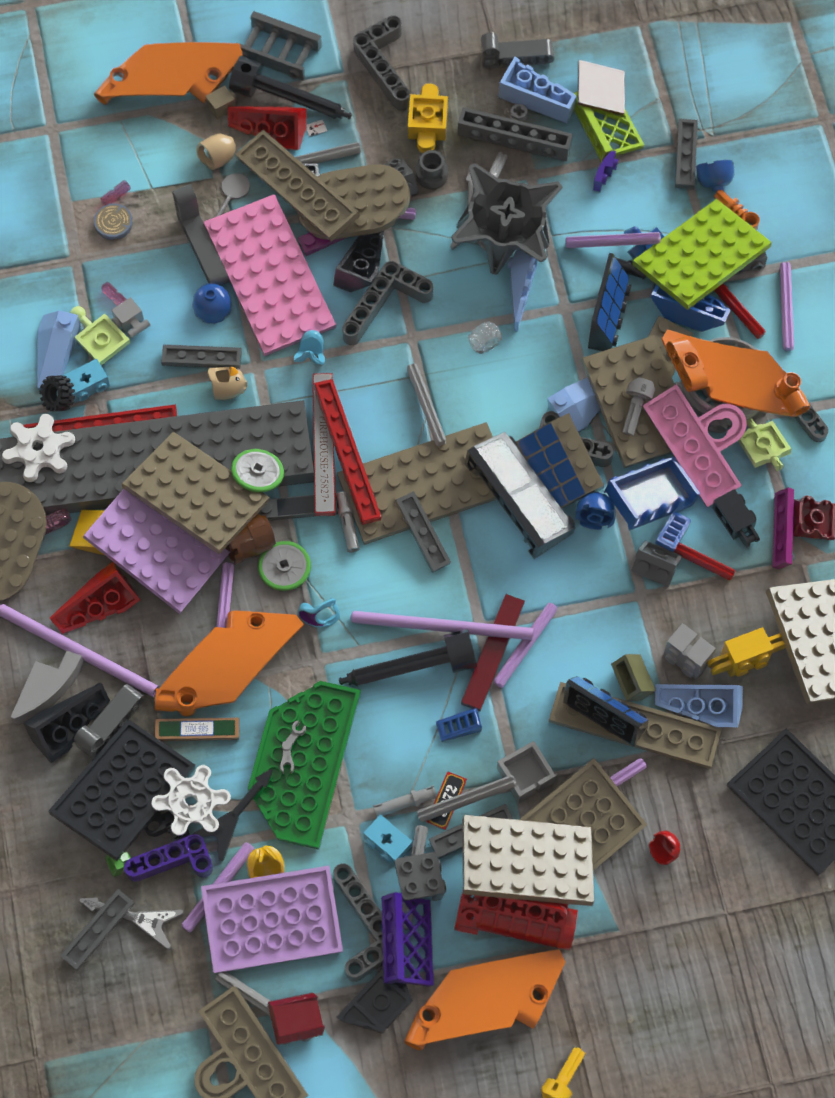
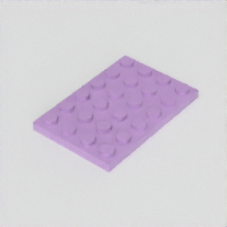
[83,489,230,614]
[201,866,343,974]

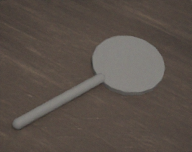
[216,173,250,217]

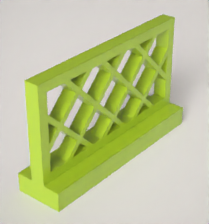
[574,91,644,163]

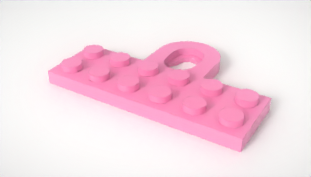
[642,384,747,507]

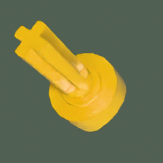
[541,1047,586,1098]

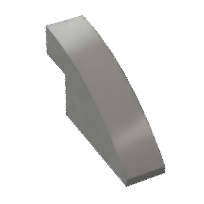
[11,651,85,725]

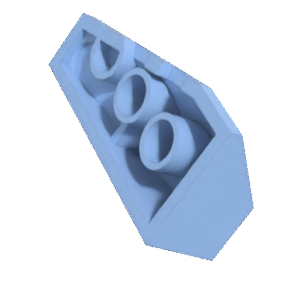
[508,249,538,331]

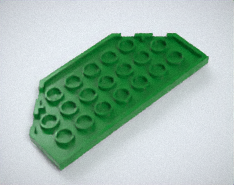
[248,681,361,850]

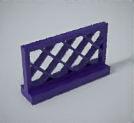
[381,892,434,987]

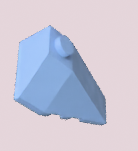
[37,310,81,390]
[547,377,601,433]
[655,684,743,727]

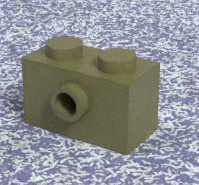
[611,654,656,701]

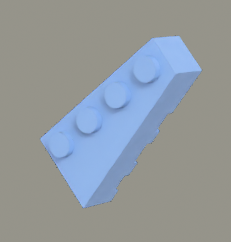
[498,57,576,123]

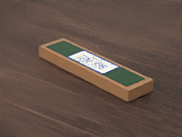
[155,718,240,741]

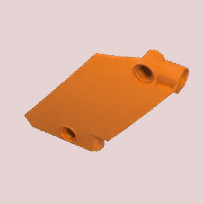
[155,611,304,717]

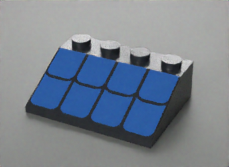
[588,253,632,351]
[563,676,649,747]

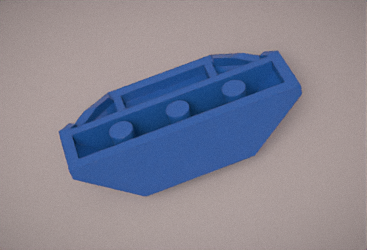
[651,284,730,332]

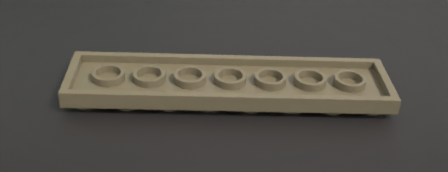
[235,130,360,242]
[549,682,722,769]

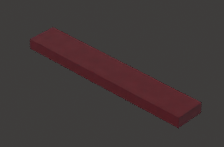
[461,594,525,711]

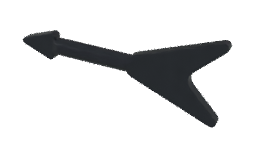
[192,769,273,861]

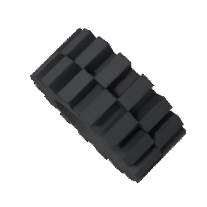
[39,375,75,412]

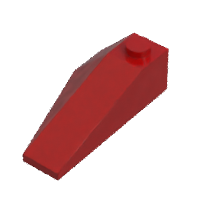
[228,106,306,150]
[50,562,140,634]

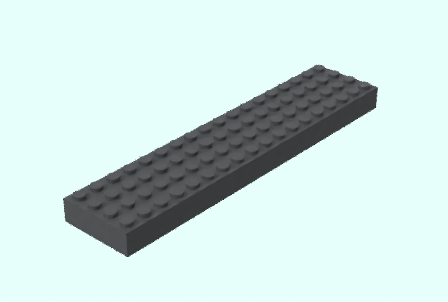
[0,400,314,516]

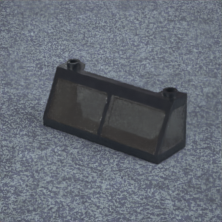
[464,432,576,559]

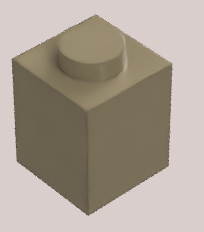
[206,86,237,119]

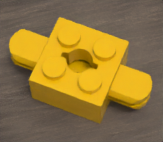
[408,83,448,153]
[707,627,786,677]

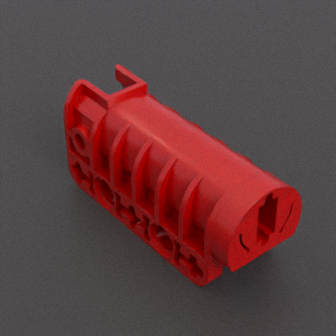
[454,890,578,951]

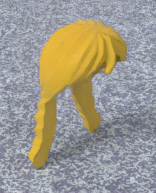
[247,846,285,878]

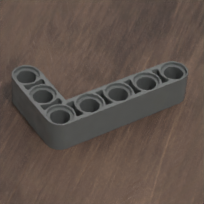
[353,16,410,111]
[172,184,230,286]
[342,261,433,345]
[333,863,383,982]

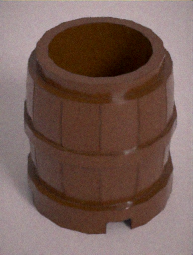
[226,514,276,565]

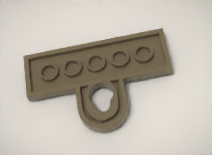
[194,985,309,1098]

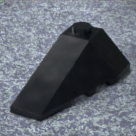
[333,231,384,293]
[23,683,110,763]

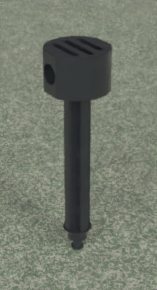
[229,56,352,120]
[339,629,477,686]

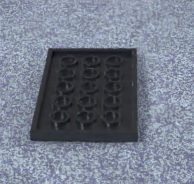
[49,719,195,861]
[726,728,835,876]

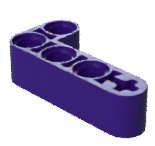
[124,834,213,882]

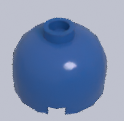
[696,160,734,192]
[192,284,232,324]
[575,492,616,530]

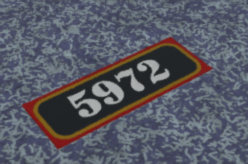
[426,772,467,830]

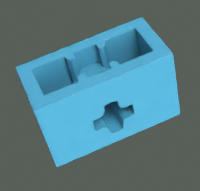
[63,359,110,403]
[363,814,413,865]

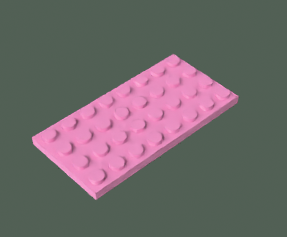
[204,194,336,356]

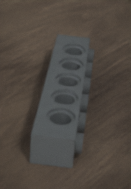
[457,107,573,162]

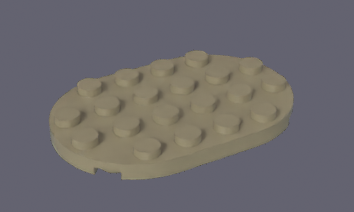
[297,164,410,240]
[0,482,47,601]

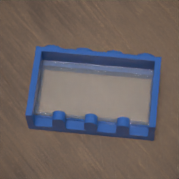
[604,456,700,531]

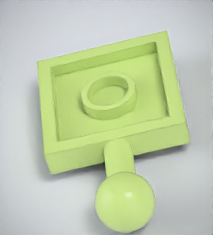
[70,306,130,365]

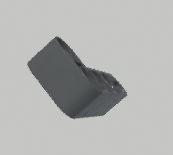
[480,33,555,69]
[539,411,614,467]
[74,684,145,759]

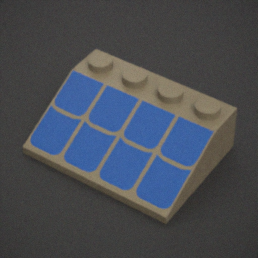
[516,413,604,514]

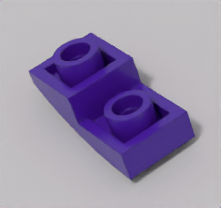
[593,150,618,192]

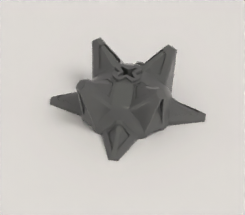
[451,163,563,275]

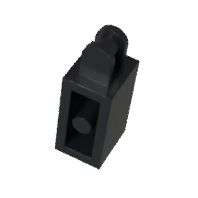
[712,489,760,547]

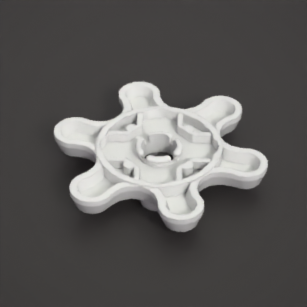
[2,414,75,482]
[151,765,231,836]

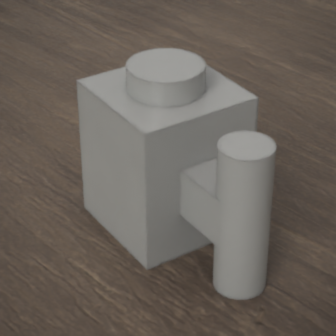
[112,297,151,338]

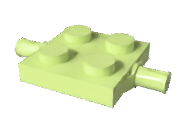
[738,418,791,471]

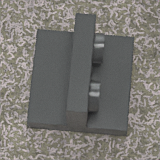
[631,540,683,587]

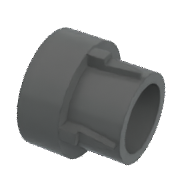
[416,150,448,189]

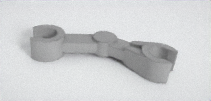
[280,721,306,774]

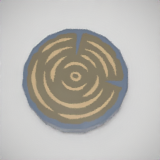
[94,204,133,240]

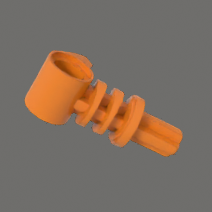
[714,190,760,230]

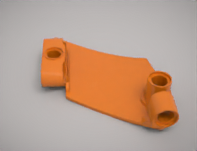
[94,42,243,105]
[661,329,811,417]
[404,949,565,1051]

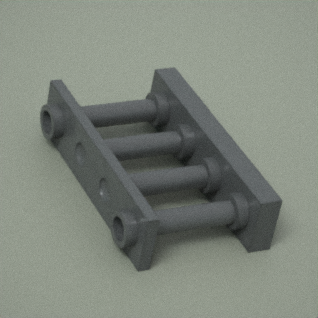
[240,11,322,81]

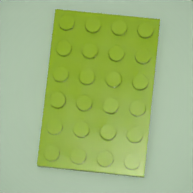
[633,199,772,310]

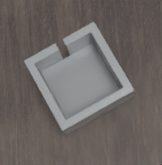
[663,623,716,680]
[497,741,556,804]

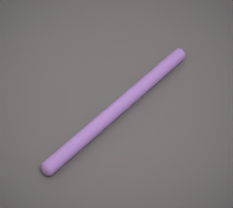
[0,604,159,697]
[350,611,534,640]

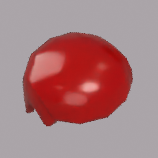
[649,830,681,865]

